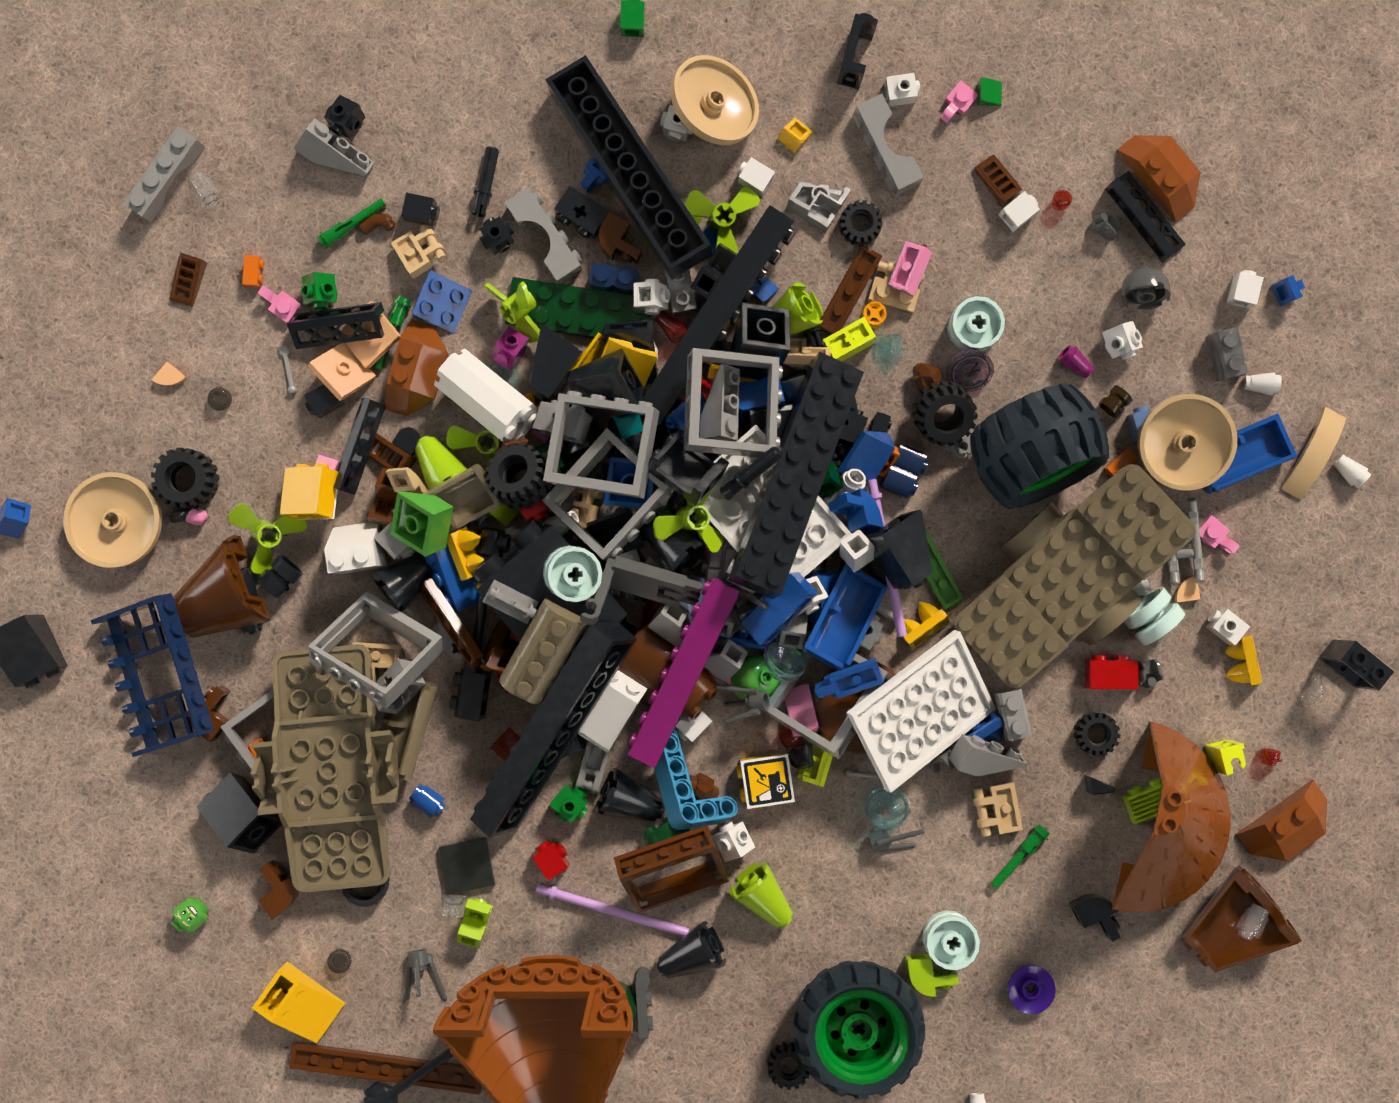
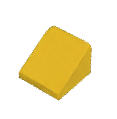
[777,118,813,153]

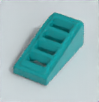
[612,413,643,438]

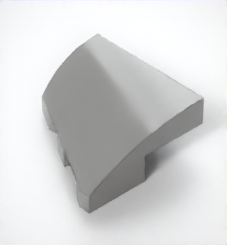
[786,182,851,232]

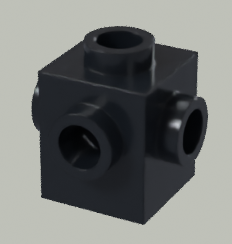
[324,95,365,139]
[479,217,515,255]

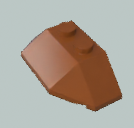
[1116,135,1201,223]
[385,319,449,416]
[1236,780,1327,861]

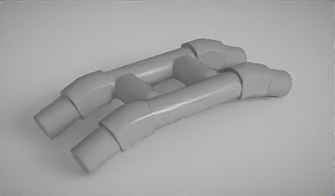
[1168,498,1205,586]

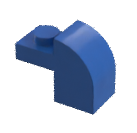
[828,488,884,536]

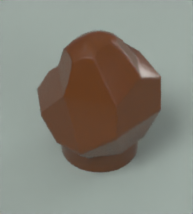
[913,362,943,394]
[689,773,719,801]

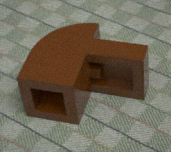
[599,211,642,264]
[367,468,397,526]
[189,685,230,742]
[258,860,299,920]

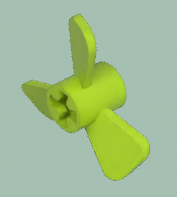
[685,187,760,253]
[484,281,540,343]
[446,426,500,467]
[653,488,724,553]
[227,503,307,574]

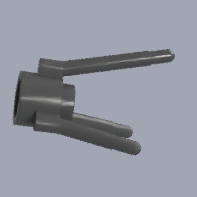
[730,584,769,633]
[715,685,770,724]
[868,808,925,853]
[405,949,447,1001]

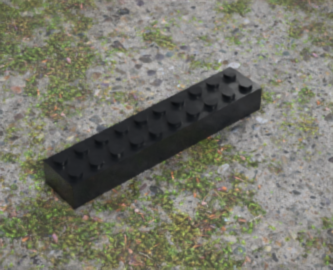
[545,55,712,280]
[643,205,795,427]
[728,352,864,599]
[470,621,637,838]

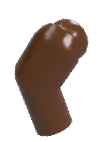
[359,213,395,235]

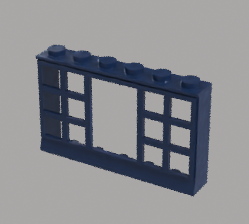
[91,593,214,757]

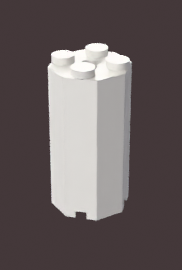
[434,348,538,443]

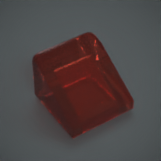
[490,727,520,762]

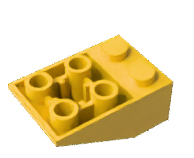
[252,961,345,1043]

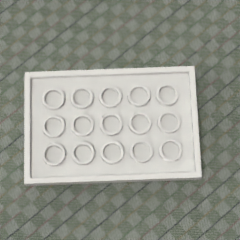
[703,425,852,577]
[846,630,996,793]

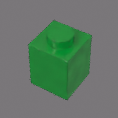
[620,0,645,37]

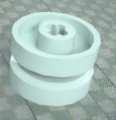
[947,296,1005,353]
[543,545,602,602]
[1124,587,1185,646]
[922,910,980,970]

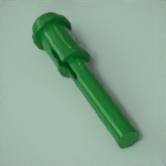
[317,198,386,249]
[373,295,411,370]
[990,824,1050,889]

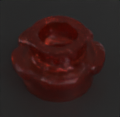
[1258,748,1282,766]

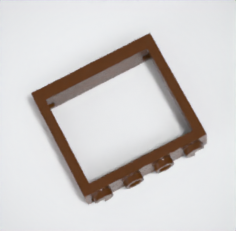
[613,825,729,913]

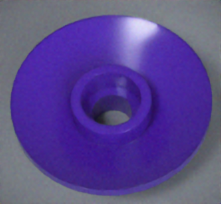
[1007,965,1056,1014]

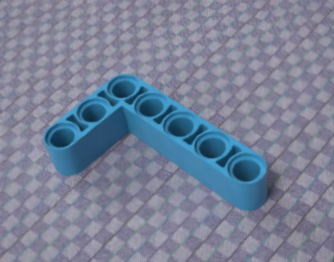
[654,727,738,830]

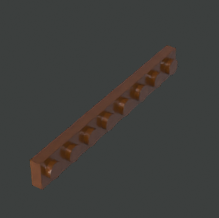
[289,1042,482,1094]

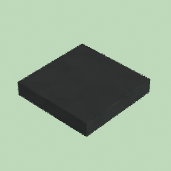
[439,837,496,894]

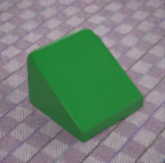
[978,78,1002,106]

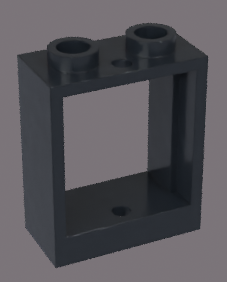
[1318,640,1394,691]

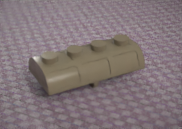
[392,464,501,533]
[500,599,587,704]
[383,682,438,780]

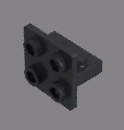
[586,508,646,562]

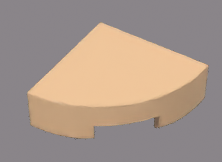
[152,362,187,386]
[1174,576,1200,603]

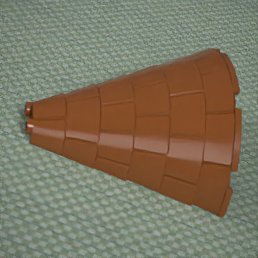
[1111,721,1231,913]
[433,955,633,1103]

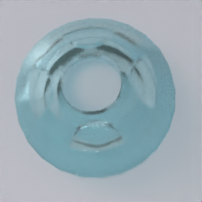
[764,643,806,681]
[865,786,909,830]

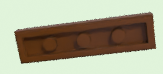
[818,245,882,335]
[421,578,484,668]

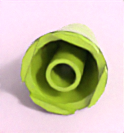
[772,282,823,335]
[415,436,467,490]
[729,861,793,928]

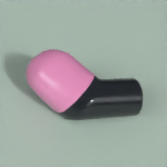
[169,508,208,525]

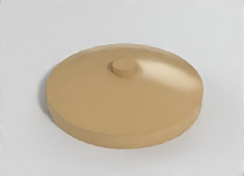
[670,55,759,145]
[1137,394,1237,491]
[63,472,162,568]

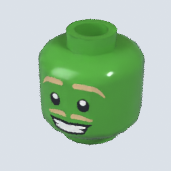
[171,897,210,933]

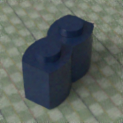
[589,264,639,295]
[880,443,929,499]

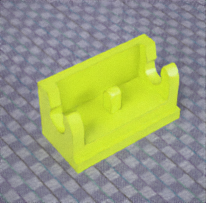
[823,317,876,362]
[797,733,833,787]
[1205,740,1246,775]

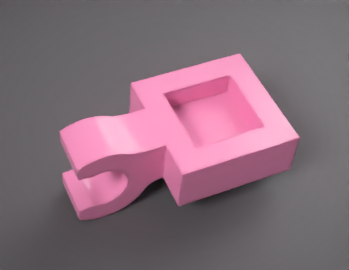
[940,80,979,124]
[258,286,303,323]
[1199,515,1240,555]

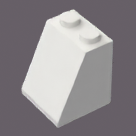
[324,522,387,575]
[578,670,647,753]

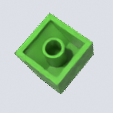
[390,491,454,557]

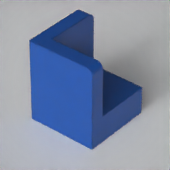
[0,498,31,538]

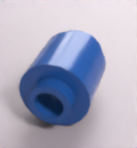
[409,784,446,818]

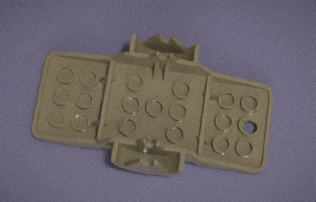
[954,464,1196,688]
[251,644,399,892]

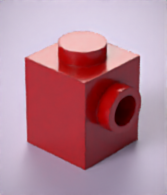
[532,840,570,881]

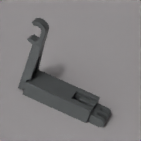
[580,556,703,625]

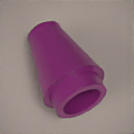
[1058,345,1094,378]

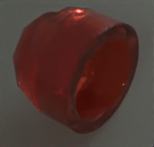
[1052,190,1072,211]

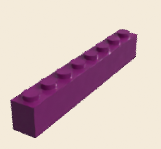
[627,577,741,768]

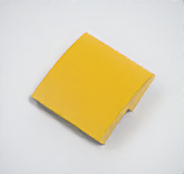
[601,337,658,387]

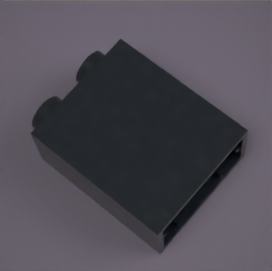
[472,520,628,664]

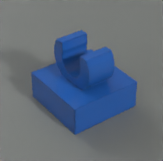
[1271,275,1306,307]

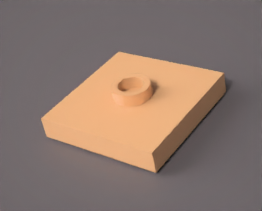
[340,301,401,369]
[308,343,376,401]

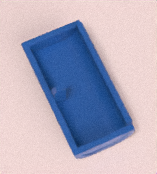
[1202,413,1298,494]
[803,563,887,670]

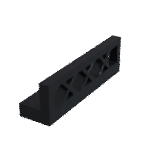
[1105,171,1186,262]
[286,302,385,349]
[333,398,386,495]

